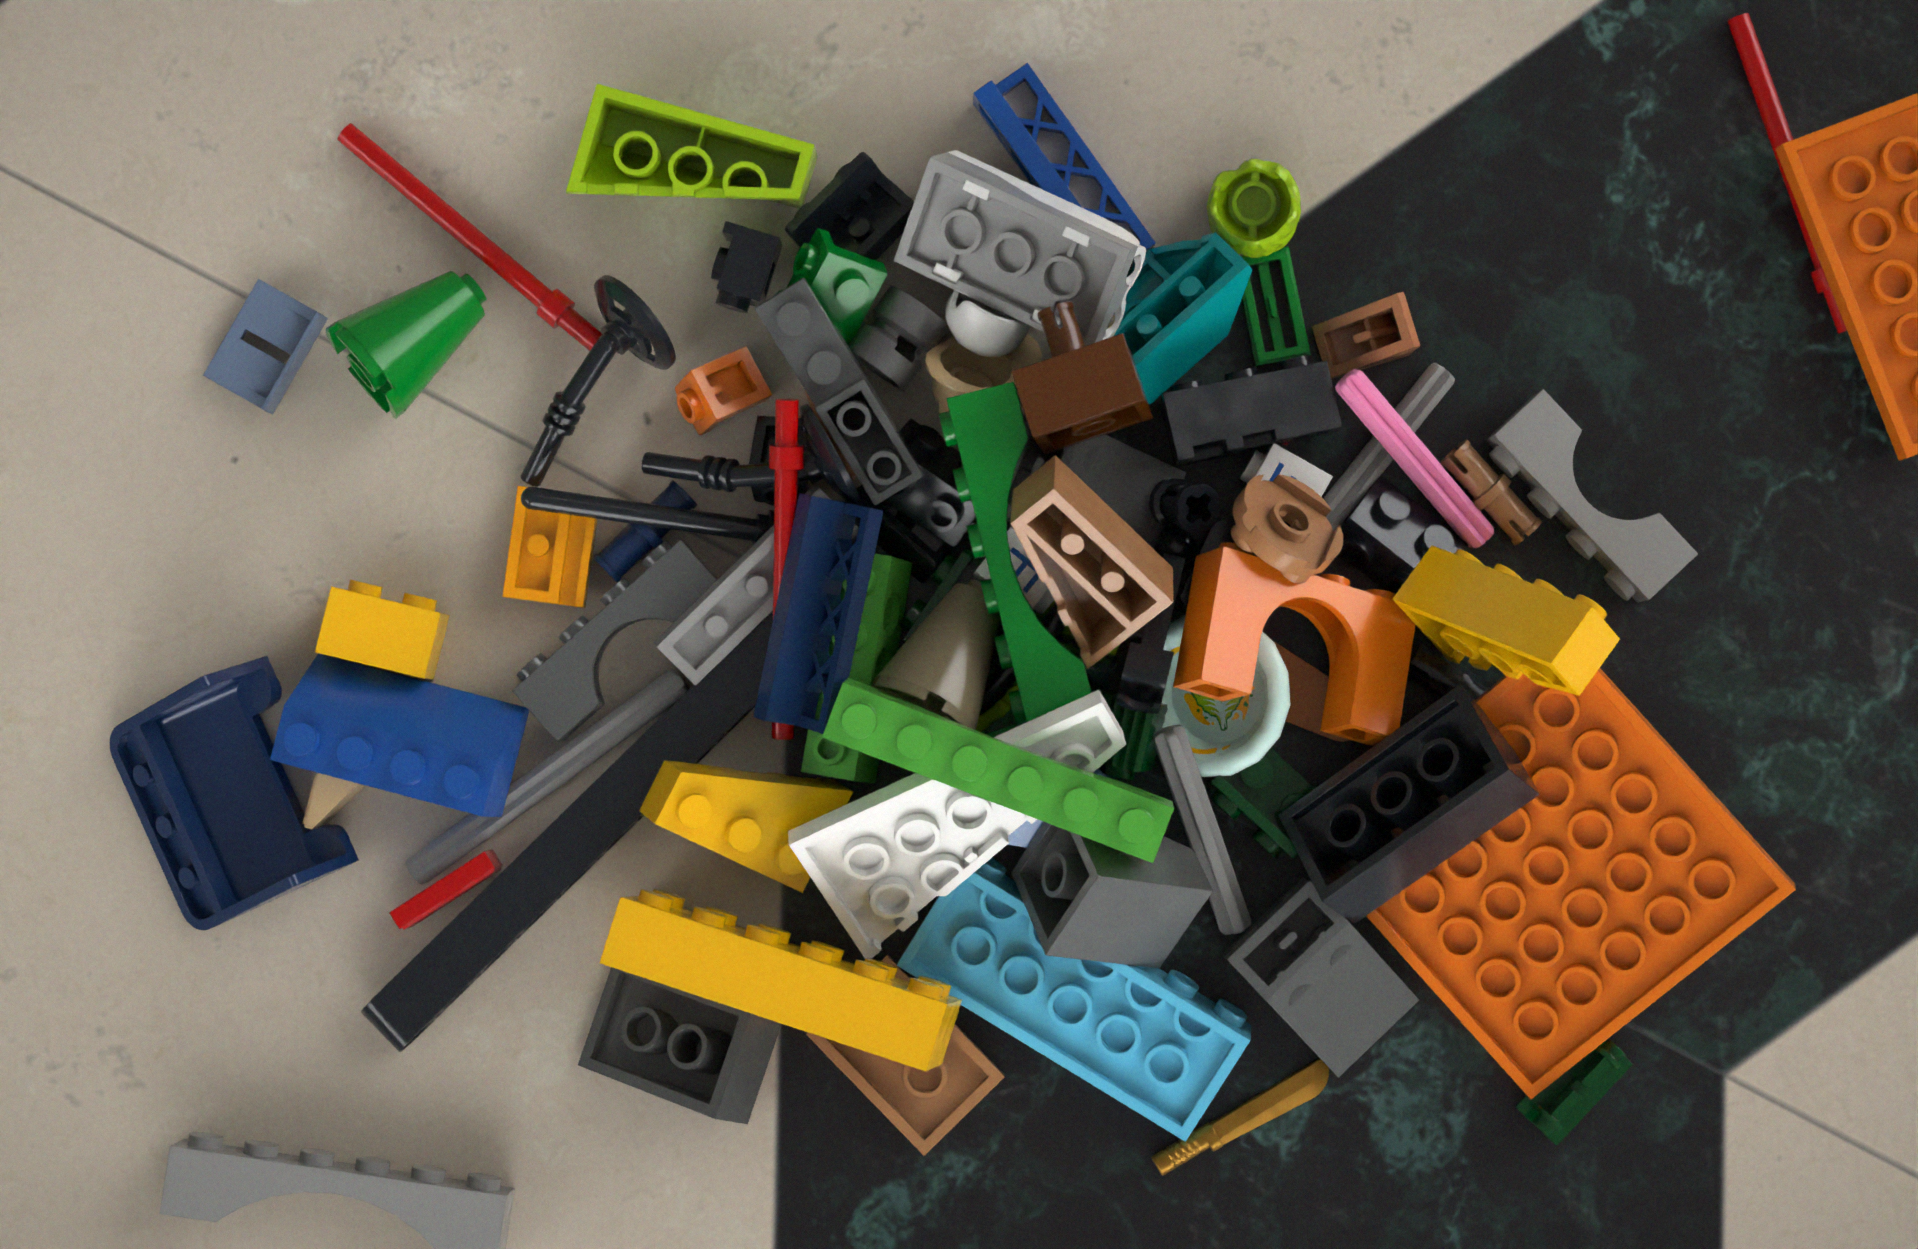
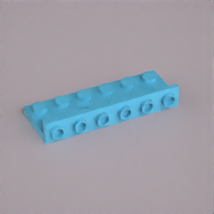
[897,858,1252,1142]

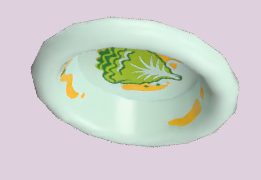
[1157,614,1291,777]

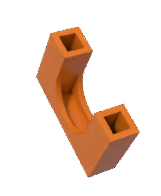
[1173,543,1416,745]

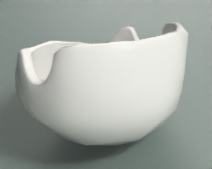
[945,290,1031,358]

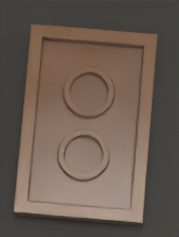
[806,954,1005,1156]

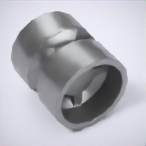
[848,285,949,392]

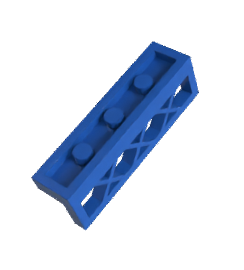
[973,63,1156,251]

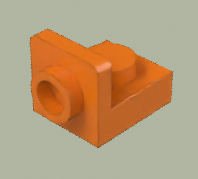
[675,346,772,435]

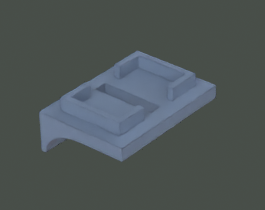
[203,279,328,415]

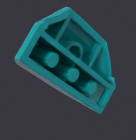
[1114,232,1252,405]

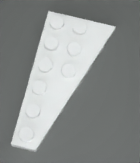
[788,690,1126,959]

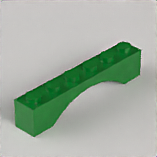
[939,382,1091,726]

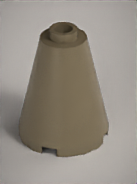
[871,580,1002,730]

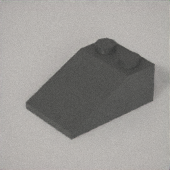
[578,967,782,1124]

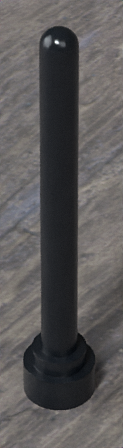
[521,487,774,545]

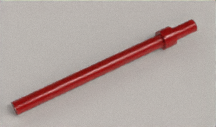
[1727,13,1847,334]
[337,123,602,351]
[769,399,804,740]

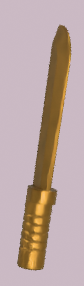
[1151,1058,1329,1176]

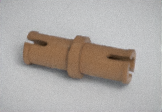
[1440,439,1542,545]

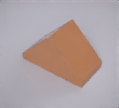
[1311,292,1420,379]

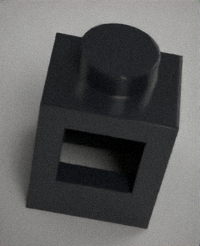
[711,221,782,313]

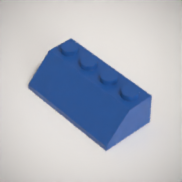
[270,653,529,817]

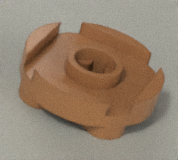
[1231,474,1343,584]

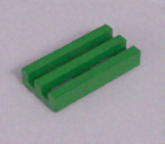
[1241,246,1311,368]

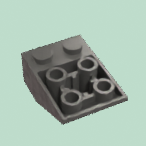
[1007,419,1186,549]
[1222,877,1419,1078]

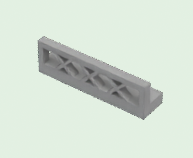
[653,484,858,686]

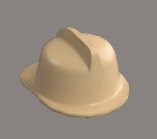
[925,333,1042,413]

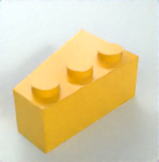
[639,760,853,893]

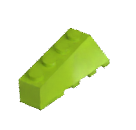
[566,84,818,209]

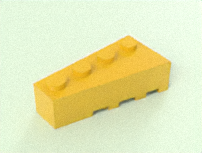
[1393,545,1620,696]

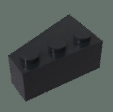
[1160,355,1342,468]

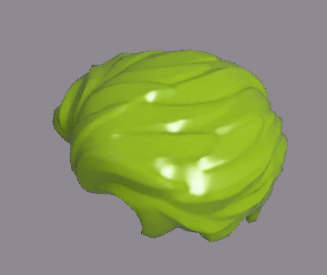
[1206,158,1301,258]

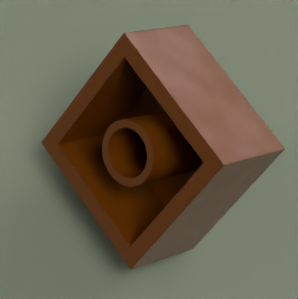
[1011,302,1153,455]

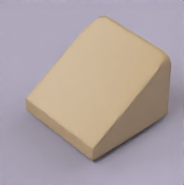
[302,773,365,829]

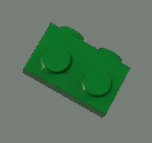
[776,228,888,345]

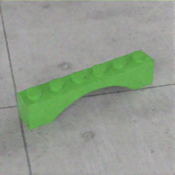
[822,678,1174,863]

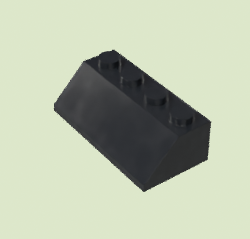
[1278,684,1539,923]

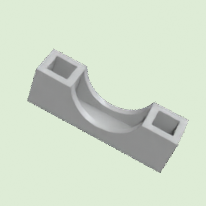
[1485,389,1698,602]

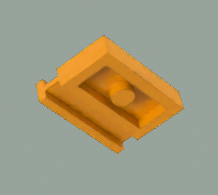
[502,486,598,608]

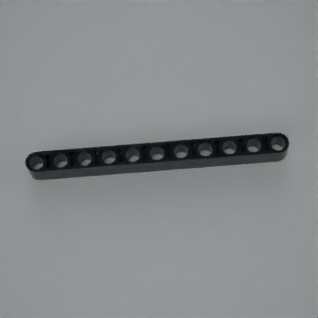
[361,611,773,1052]

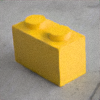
[315,579,450,680]

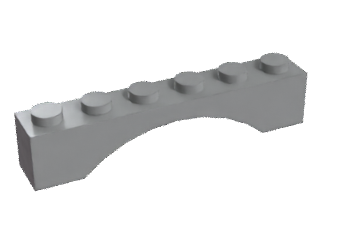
[159,1132,515,1249]

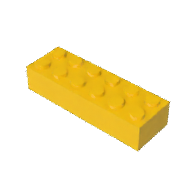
[599,889,962,1071]

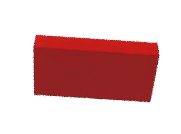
[389,849,503,930]

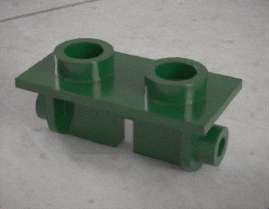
[1515,1039,1633,1146]

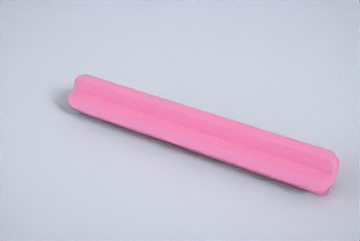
[1335,369,1494,549]

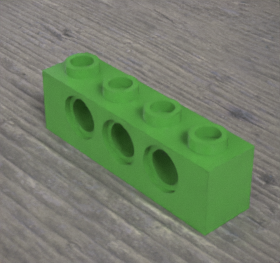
[801,554,913,783]

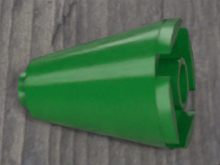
[325,271,487,419]

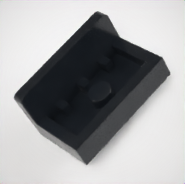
[785,152,914,260]
[885,418,976,546]
[1339,475,1469,594]

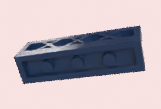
[753,493,883,734]

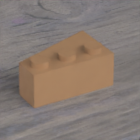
[1011,455,1174,669]

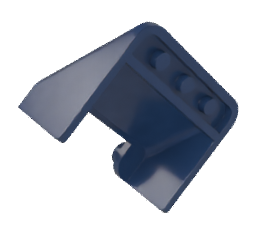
[109,656,359,931]

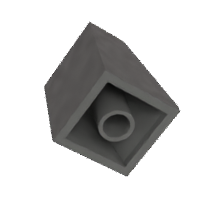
[1011,822,1213,968]

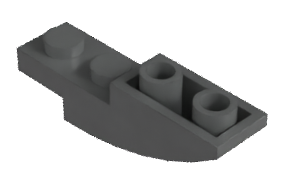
[755,278,924,505]

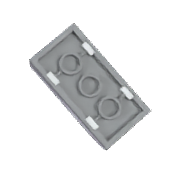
[893,150,1146,346]

